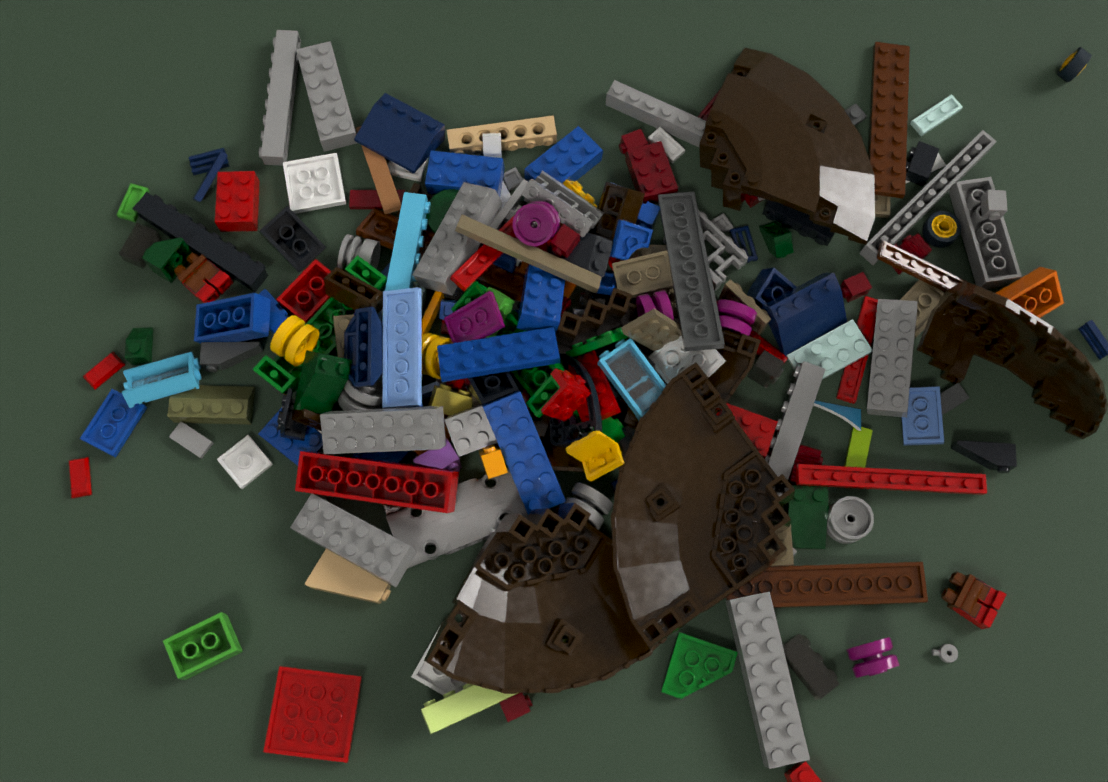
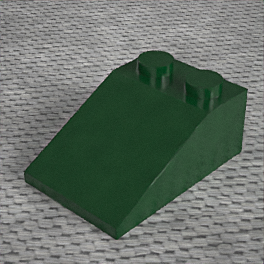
[293,350,352,414]
[784,485,829,549]

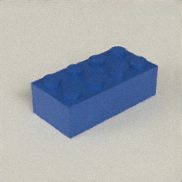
[524,126,603,184]
[425,151,505,197]
[517,264,565,334]
[194,293,271,344]

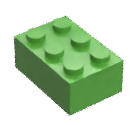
[163,612,243,680]

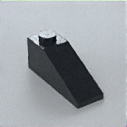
[951,440,1017,473]

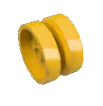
[270,315,320,366]
[422,333,452,379]

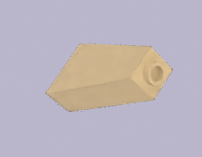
[305,549,391,604]

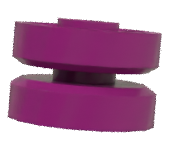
[513,200,560,246]
[636,290,674,321]
[717,299,757,336]
[846,637,900,678]

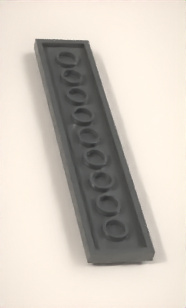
[658,192,725,352]

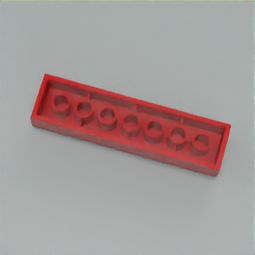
[295,451,459,513]

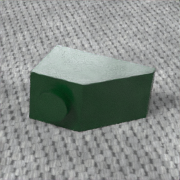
[759,221,794,258]
[125,327,153,365]

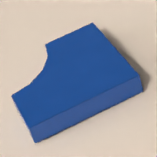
[610,220,653,261]

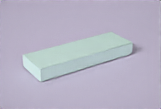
[910,94,963,136]

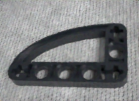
[549,353,602,448]

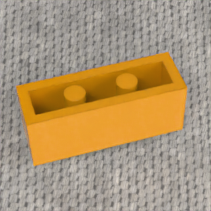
[478,444,508,479]

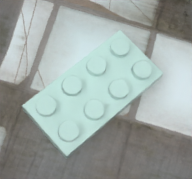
[786,319,873,380]

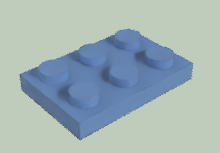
[901,386,944,446]

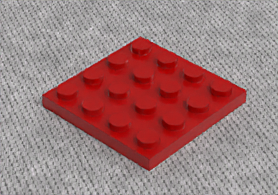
[263,666,362,763]

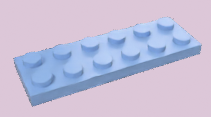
[382,287,422,408]

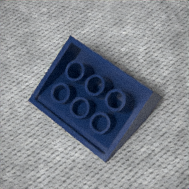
[354,93,445,173]
[761,272,847,356]

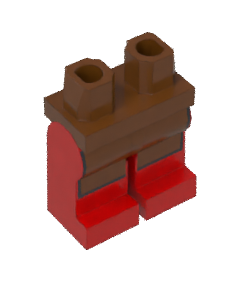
[174,252,233,303]
[940,572,1007,629]

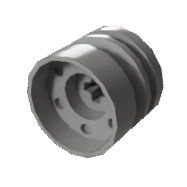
[338,234,381,272]

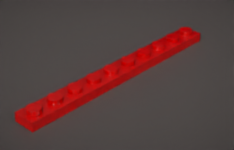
[796,464,987,495]

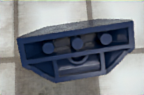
[344,307,383,387]

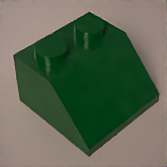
[142,237,192,284]

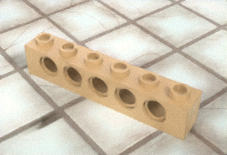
[447,116,557,155]

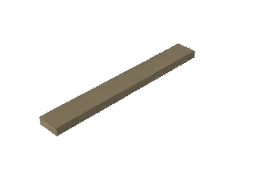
[455,214,602,293]

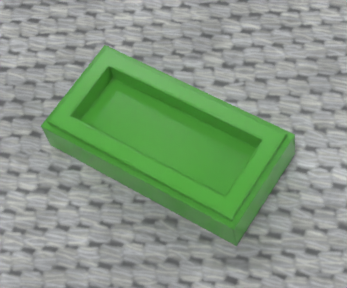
[116,183,149,222]

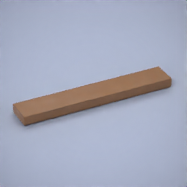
[356,126,401,214]

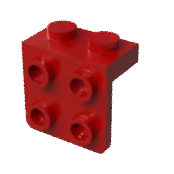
[541,368,591,421]

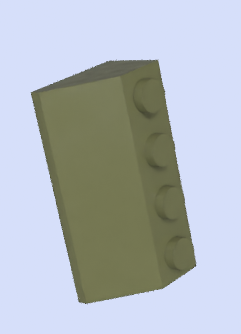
[167,385,255,425]

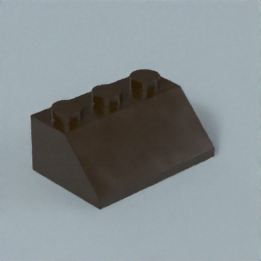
[590,182,645,241]

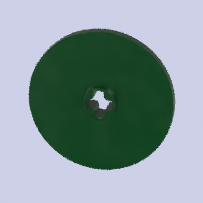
[426,189,459,233]

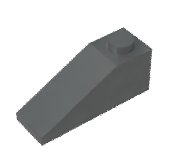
[200,342,263,372]

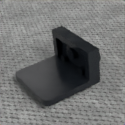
[277,388,307,441]

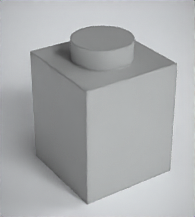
[981,190,1007,220]

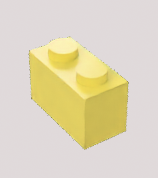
[428,384,473,416]

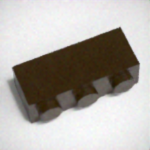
[324,267,383,314]

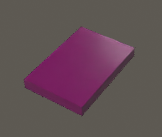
[444,291,505,343]

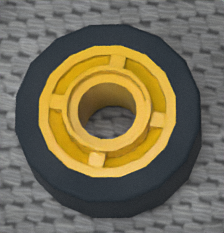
[1057,47,1092,83]
[922,211,961,248]

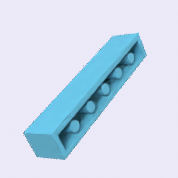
[385,192,431,291]

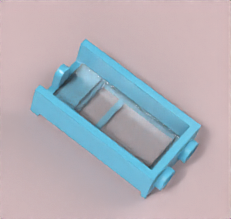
[597,338,666,421]
[122,352,202,408]

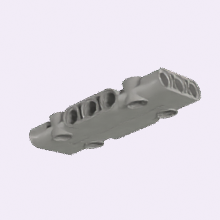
[386,468,528,569]

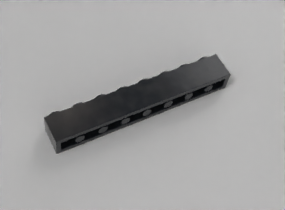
[132,192,269,292]

